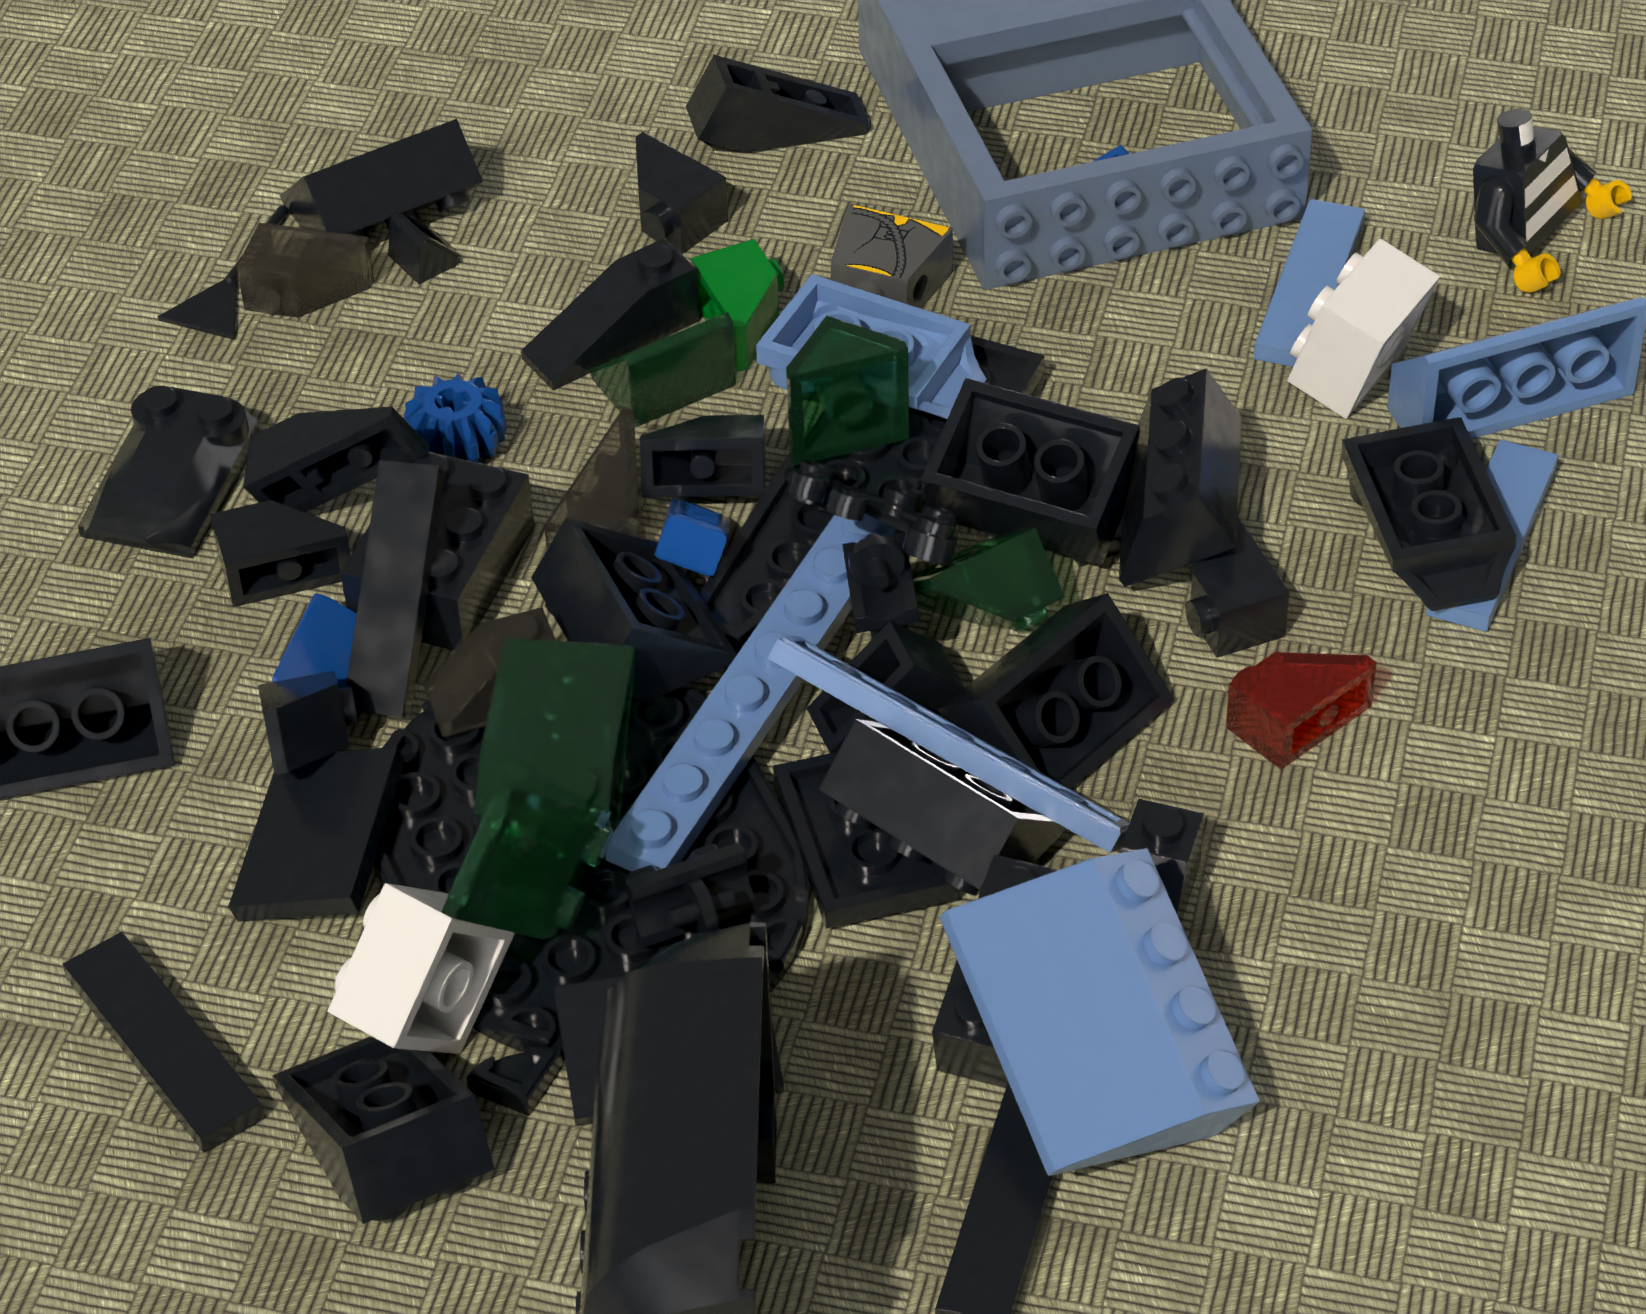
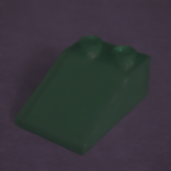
[474,638,636,840]
[441,778,613,940]

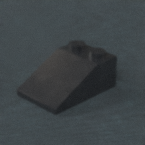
[272,1036,495,1224]

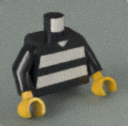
[1473,109,1632,292]

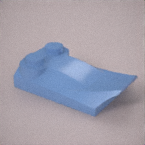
[756,274,987,419]

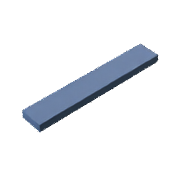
[767,636,1130,853]

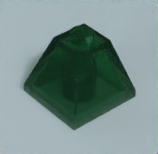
[912,528,1065,631]

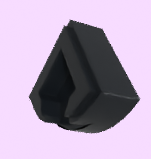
[466,1046,563,1116]

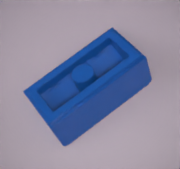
[272,593,357,689]

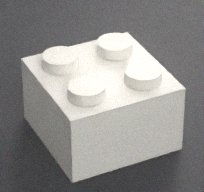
[1287,238,1440,420]
[327,883,517,1054]

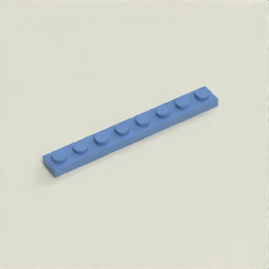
[606,513,901,871]

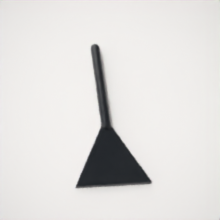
[158,205,288,340]

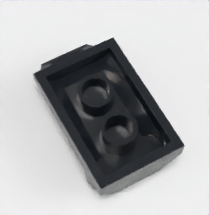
[78,386,260,559]
[1342,417,1516,611]

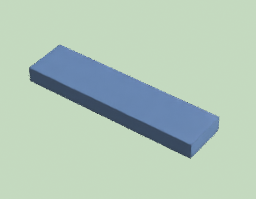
[1254,199,1365,367]
[1426,439,1559,632]

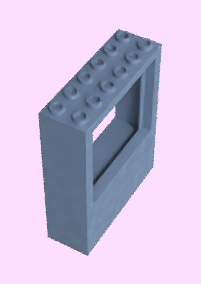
[858,0,1312,290]

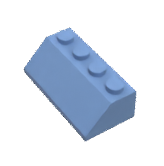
[1387,297,1646,439]

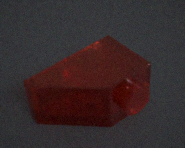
[1226,652,1377,770]

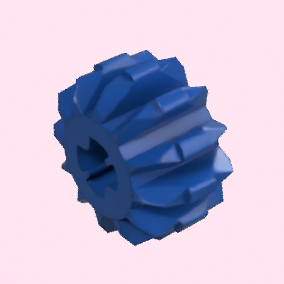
[404,372,507,463]

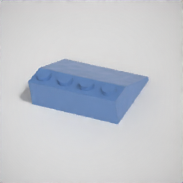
[939,848,1260,1176]

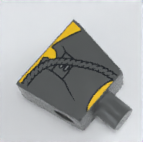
[831,203,953,309]

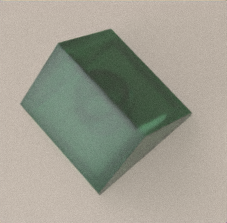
[589,312,736,428]
[786,315,909,466]

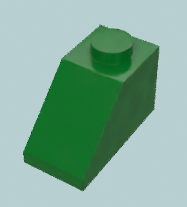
[690,239,784,372]

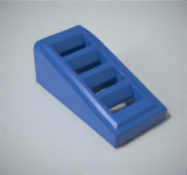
[654,498,730,577]

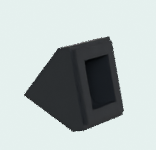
[388,212,461,284]

